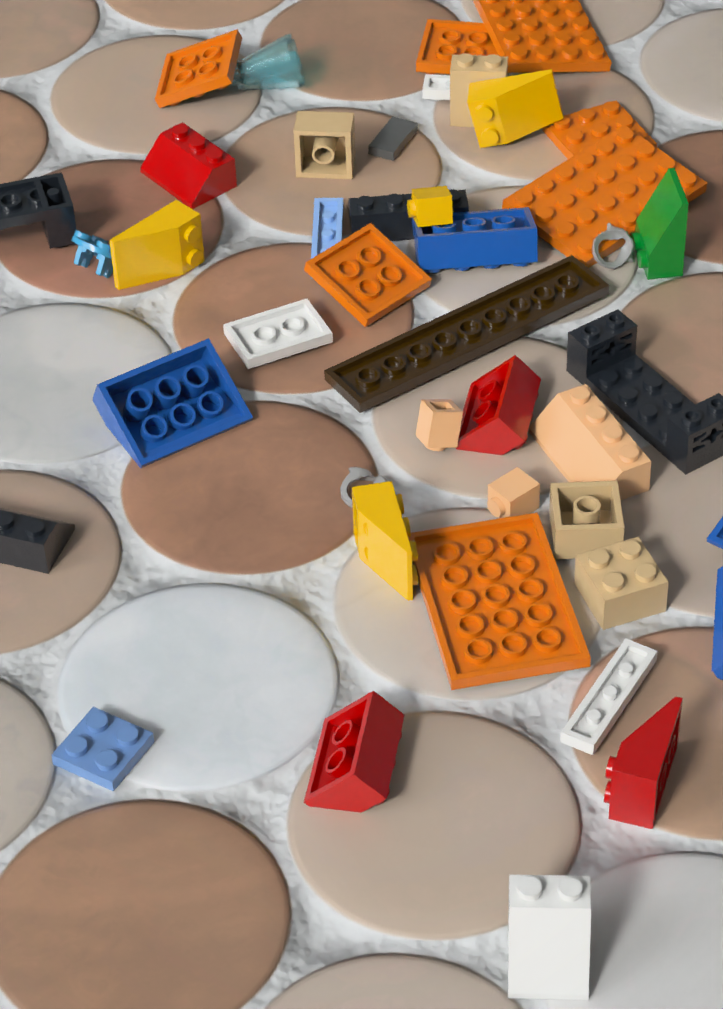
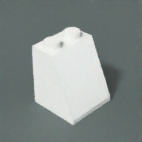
[508,875,591,1000]

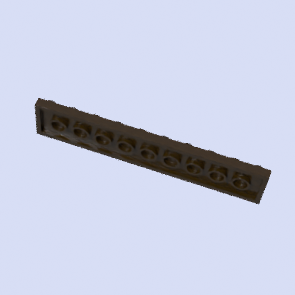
[324,255,610,413]

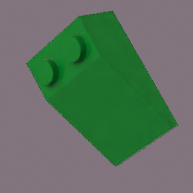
[631,168,689,280]

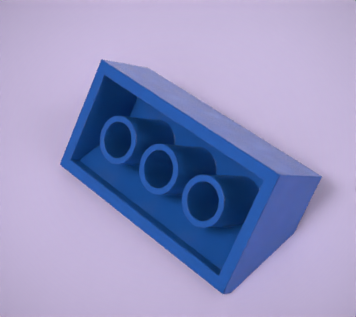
[412,207,538,273]

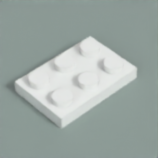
[223,298,333,369]

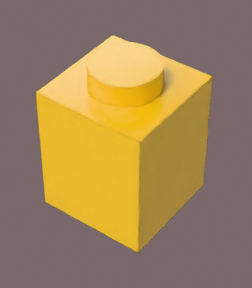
[407,186,453,227]

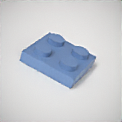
[52,707,154,792]

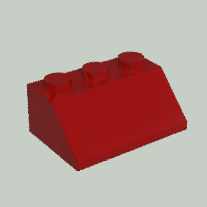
[140,122,237,209]
[456,355,541,455]
[304,691,405,813]

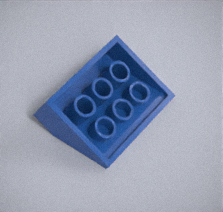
[92,338,253,468]

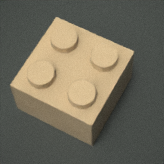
[293,111,356,179]
[549,481,624,559]
[574,537,669,630]

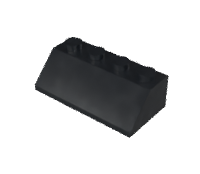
[347,189,469,241]
[0,508,75,574]

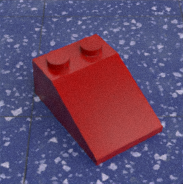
[604,696,683,830]

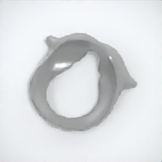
[592,223,635,269]
[340,467,388,508]

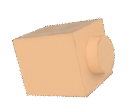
[416,399,463,451]
[487,467,540,518]

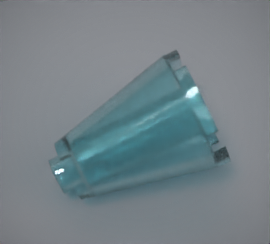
[232,33,306,90]

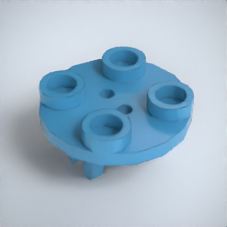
[72,230,113,278]

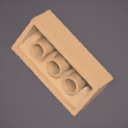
[529,384,652,500]

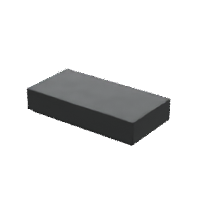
[368,116,418,161]

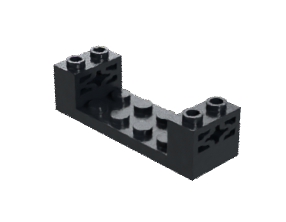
[0,172,77,249]
[566,309,723,475]

